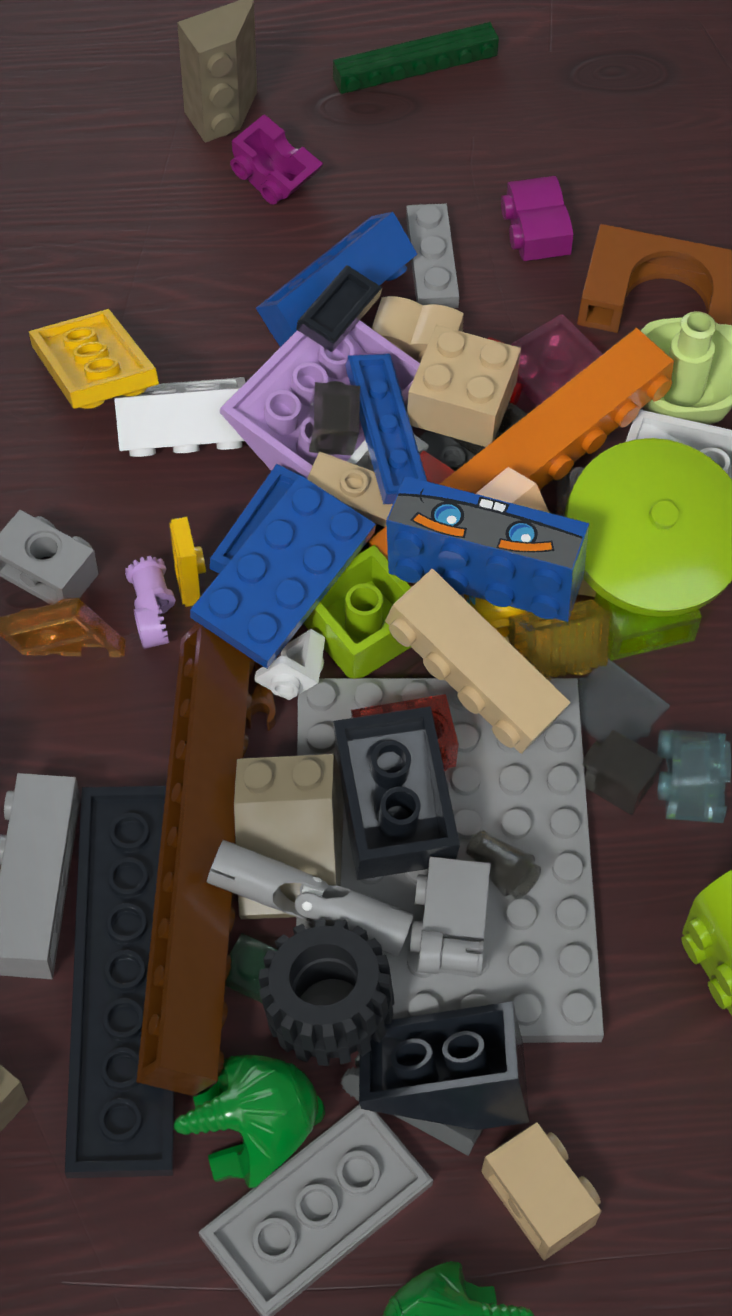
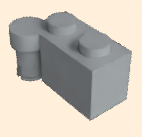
[410,857,490,977]

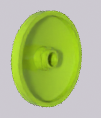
[564,438,732,617]

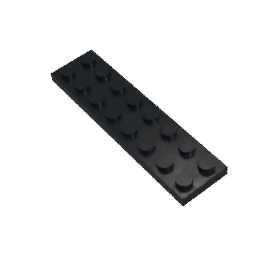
[65,786,175,1178]

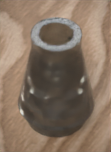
[466,830,541,899]

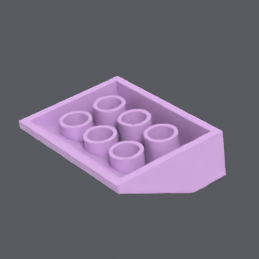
[220,321,420,478]

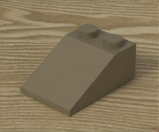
[234,754,344,919]

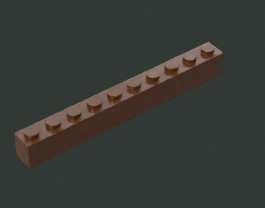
[136,623,255,1096]

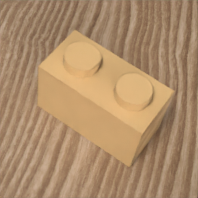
[482,1122,601,1261]

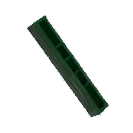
[333,22,499,94]

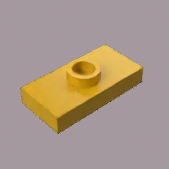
[169,517,206,607]

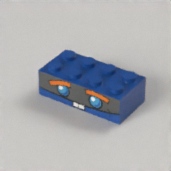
[386,476,589,622]

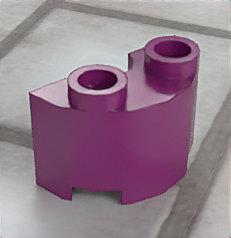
[230,114,323,205]

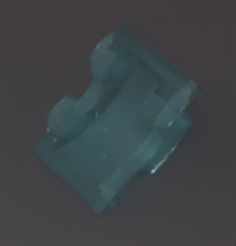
[658,729,731,823]

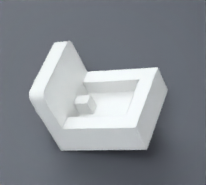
[255,629,325,700]

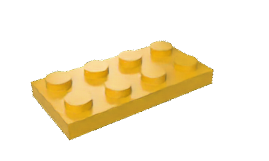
[28,309,159,409]

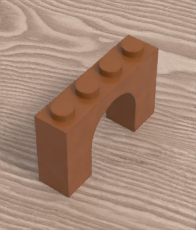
[577,224,732,333]

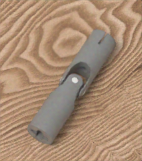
[206,840,413,956]

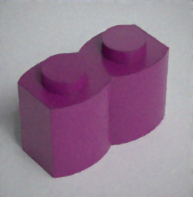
[501,176,573,261]

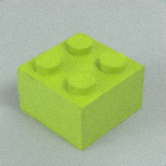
[303,545,411,679]

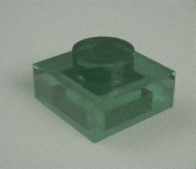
[225,933,277,1004]

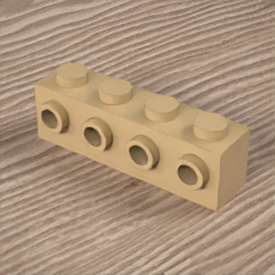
[385,568,571,754]

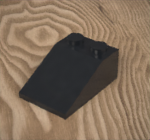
[333,706,460,880]
[359,1001,529,1130]

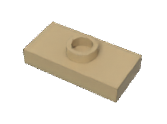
[307,451,393,527]

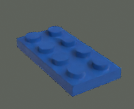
[190,475,376,669]

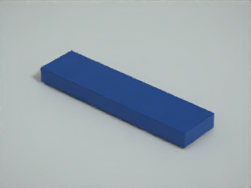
[345,354,427,505]

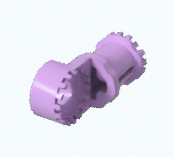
[125,556,176,649]

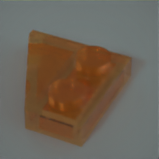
[0,598,126,657]

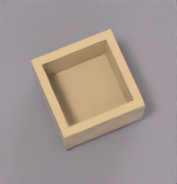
[407,325,521,447]

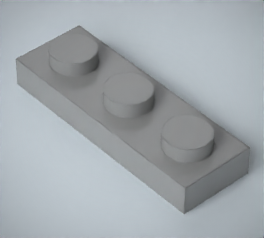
[406,203,459,308]

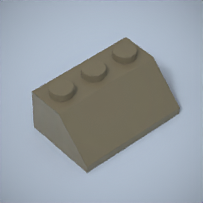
[177,0,257,143]

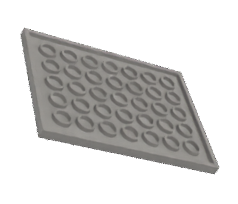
[296,678,604,1043]

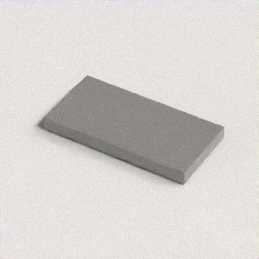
[199,1104,433,1316]

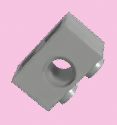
[0,510,99,613]

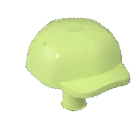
[641,311,732,425]

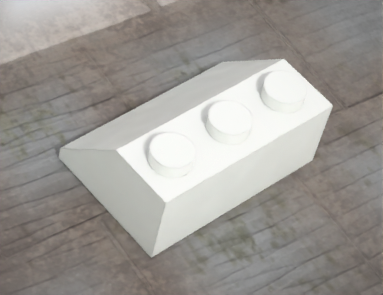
[114,377,246,457]

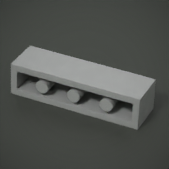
[0,773,81,979]

